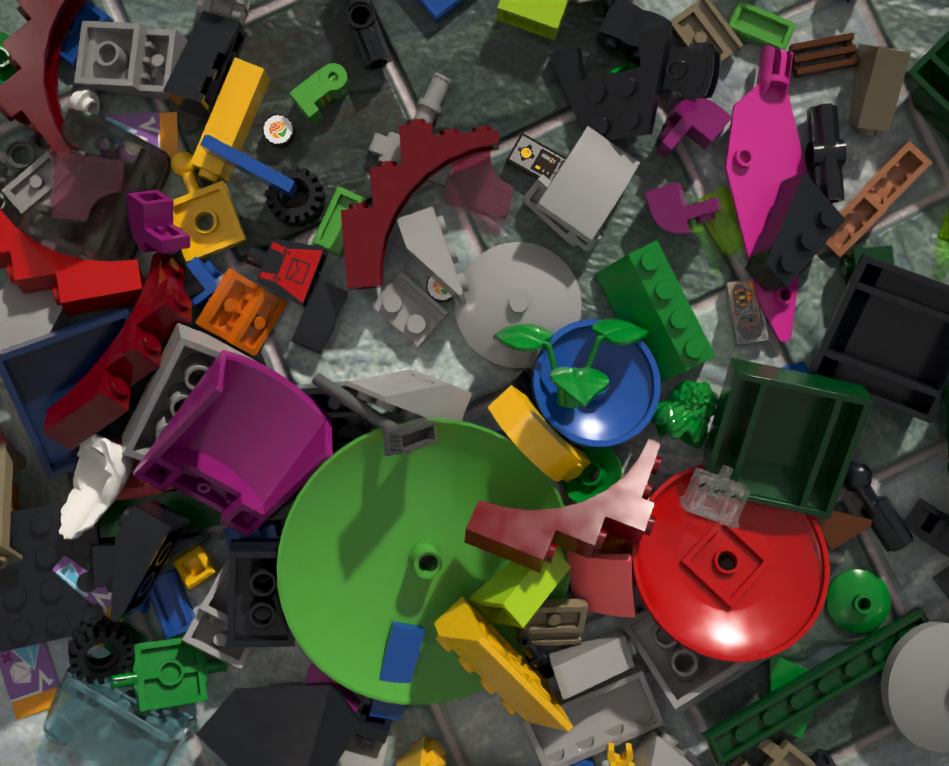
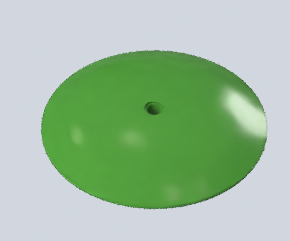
[277,418,570,705]

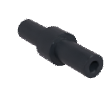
[518,636,554,679]

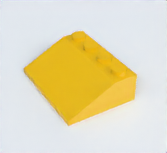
[434,596,573,732]

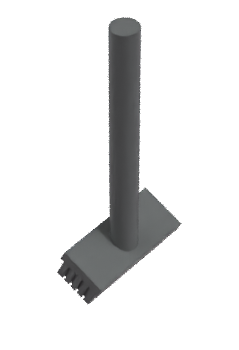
[312,373,438,456]

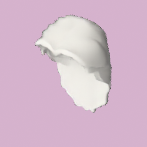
[59,433,134,540]

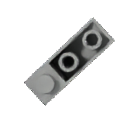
[396,206,469,304]

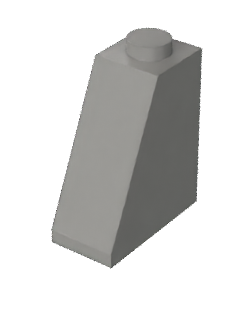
[548,628,637,700]

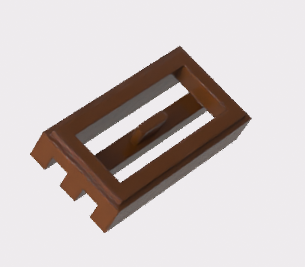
[788,33,859,78]

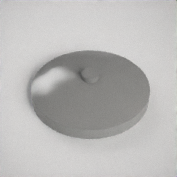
[455,242,582,369]
[881,620,949,753]

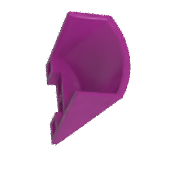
[133,350,333,537]

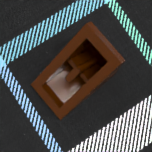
[810,510,872,550]

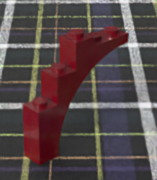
[0,0,87,166]
[341,119,499,290]
[43,252,192,450]
[464,439,663,573]

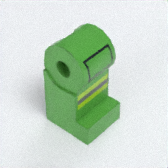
[289,63,350,126]

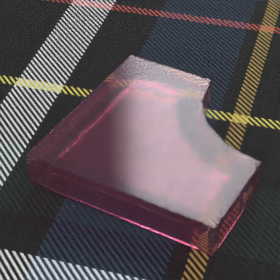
[50,151,124,221]
[445,151,514,219]

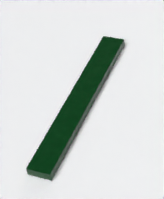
[701,607,929,766]

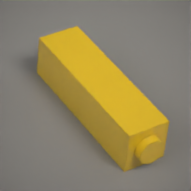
[190,57,271,183]

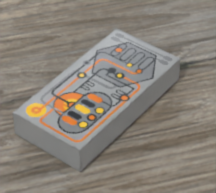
[724,279,769,346]

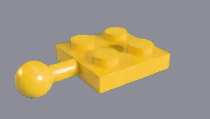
[171,151,248,263]

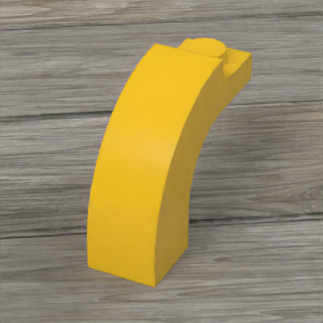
[488,385,591,483]

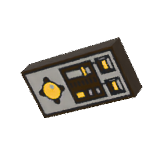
[506,133,566,181]

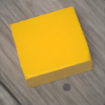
[173,545,221,590]

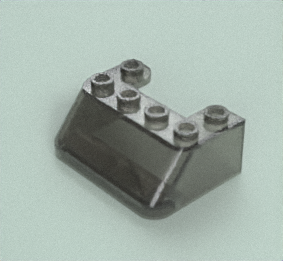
[19,108,171,262]

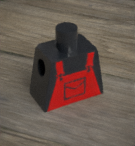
[246,238,329,308]

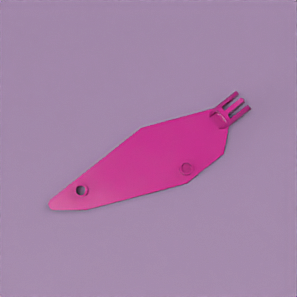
[725,45,808,342]

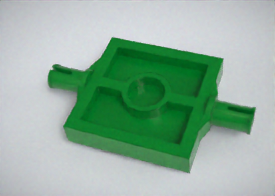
[110,637,227,714]

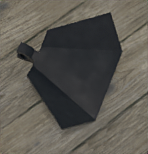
[196,682,362,766]

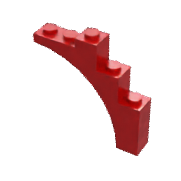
[0,207,144,316]

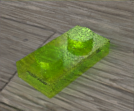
[694,185,744,257]

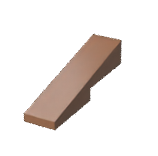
[825,141,933,258]

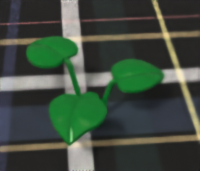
[493,319,648,408]

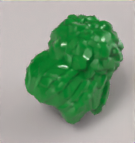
[650,381,719,448]

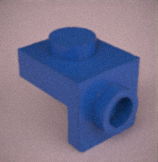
[186,257,221,310]

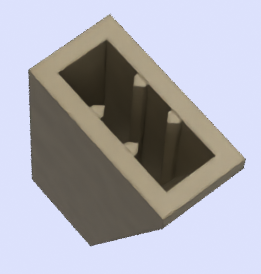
[848,43,911,136]

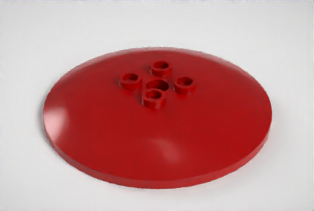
[631,464,830,662]

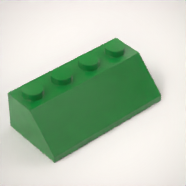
[594,240,716,382]

